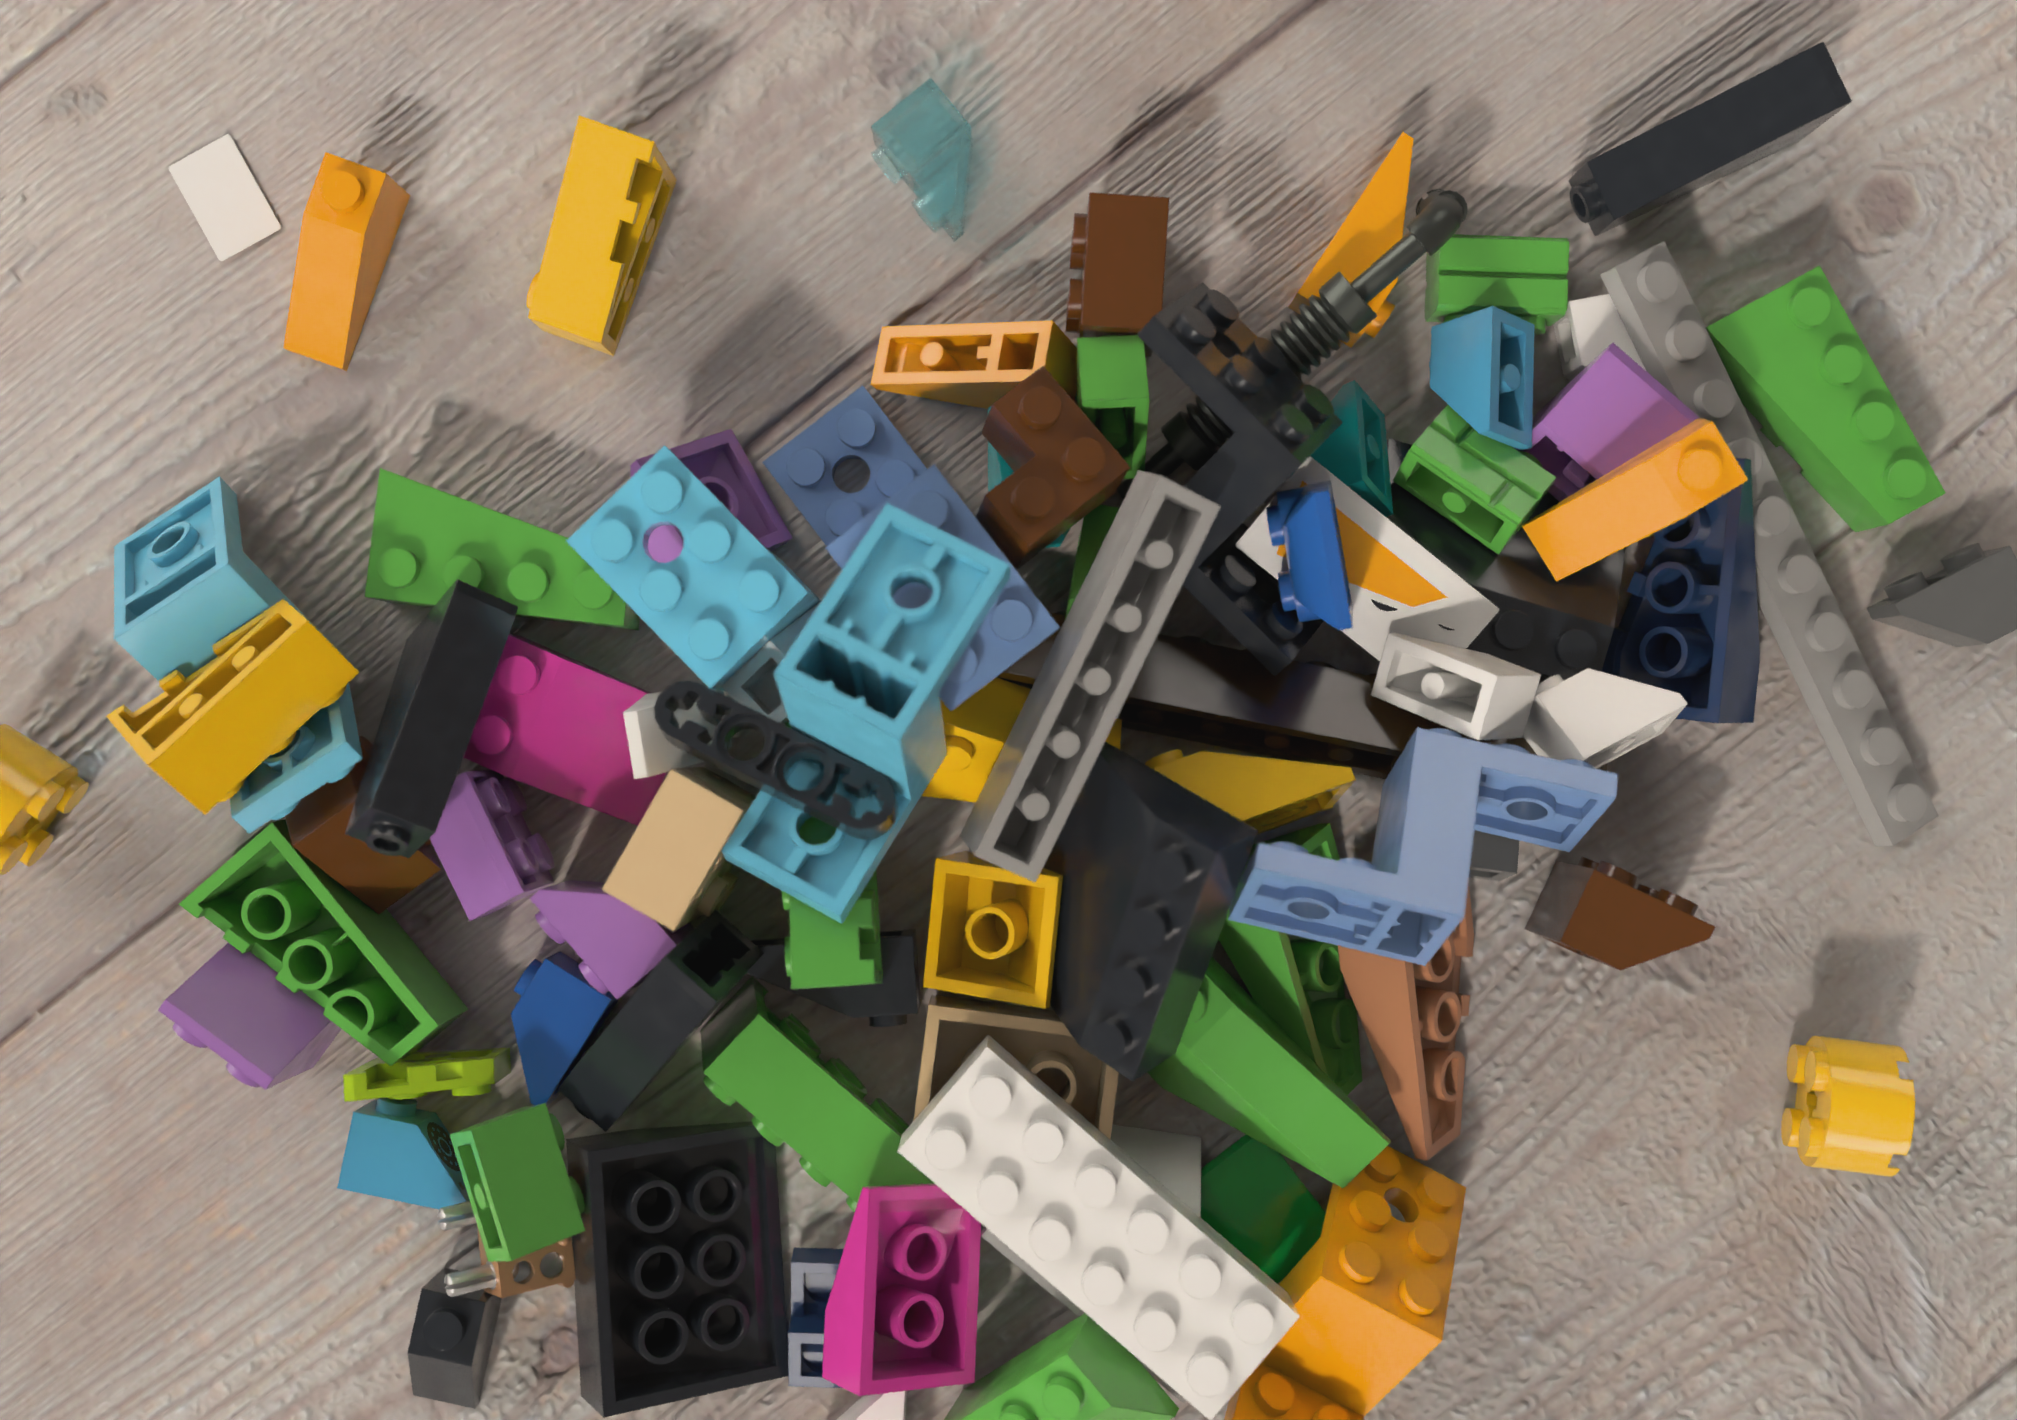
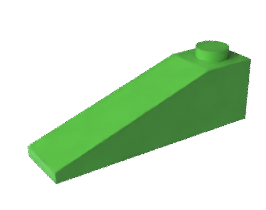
[1218,823,1362,1095]
[1147,957,1391,1188]

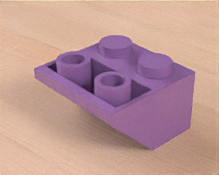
[1513,343,1701,502]
[430,770,555,921]
[529,880,695,1000]
[158,943,341,1090]

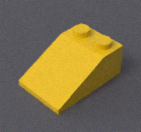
[1145,749,1356,835]

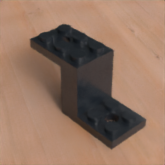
[1137,282,1343,677]

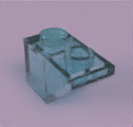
[871,78,973,242]

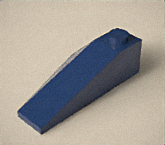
[1602,458,1760,724]

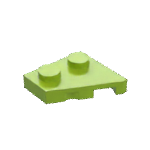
[343,1047,511,1102]

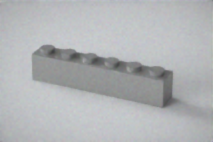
[960,471,1221,882]

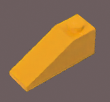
[1289,132,1414,348]
[283,152,410,371]
[870,321,1077,409]
[1521,418,1748,582]

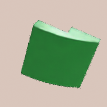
[1201,1134,1326,1283]

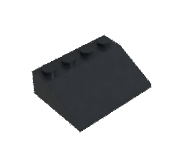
[1371,438,1626,682]
[1043,741,1258,1082]
[566,1121,788,1418]

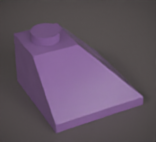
[630,429,792,563]

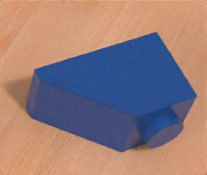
[511,952,620,1106]

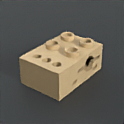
[602,766,756,931]

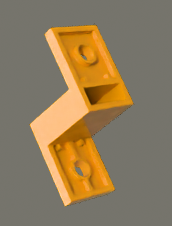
[1224,1146,1466,1420]

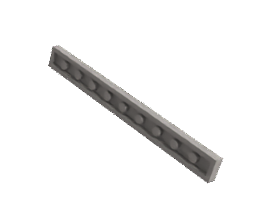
[1600,241,1939,846]

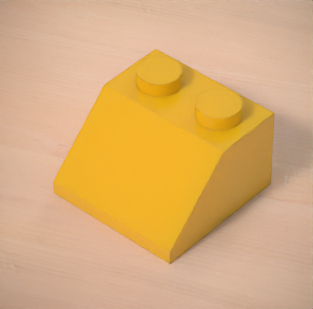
[923,851,1063,1009]

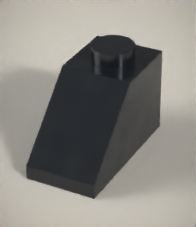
[407,1267,502,1409]

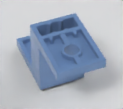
[762,385,1060,712]
[1228,727,1618,966]

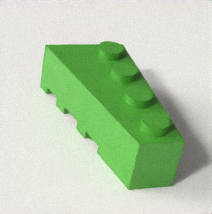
[1706,265,1946,533]
[782,722,883,989]
[700,976,934,1213]

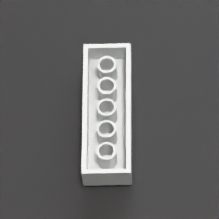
[898,1035,1300,1420]

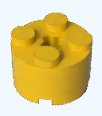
[0,724,89,875]
[1781,1036,1915,1177]

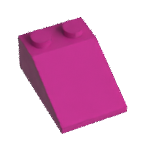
[463,634,668,826]
[822,1183,981,1396]

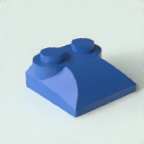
[1266,480,1353,630]

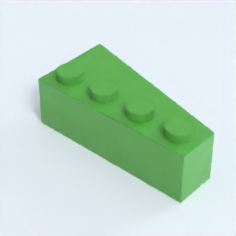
[365,468,640,630]
[178,819,468,1066]

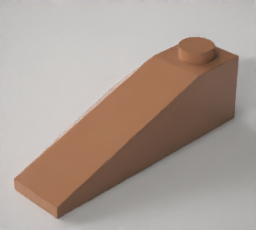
[1337,880,1474,1161]

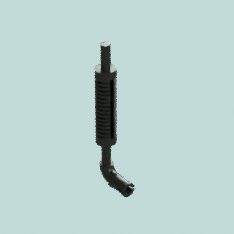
[1117,189,1468,499]

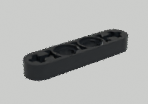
[654,681,898,840]

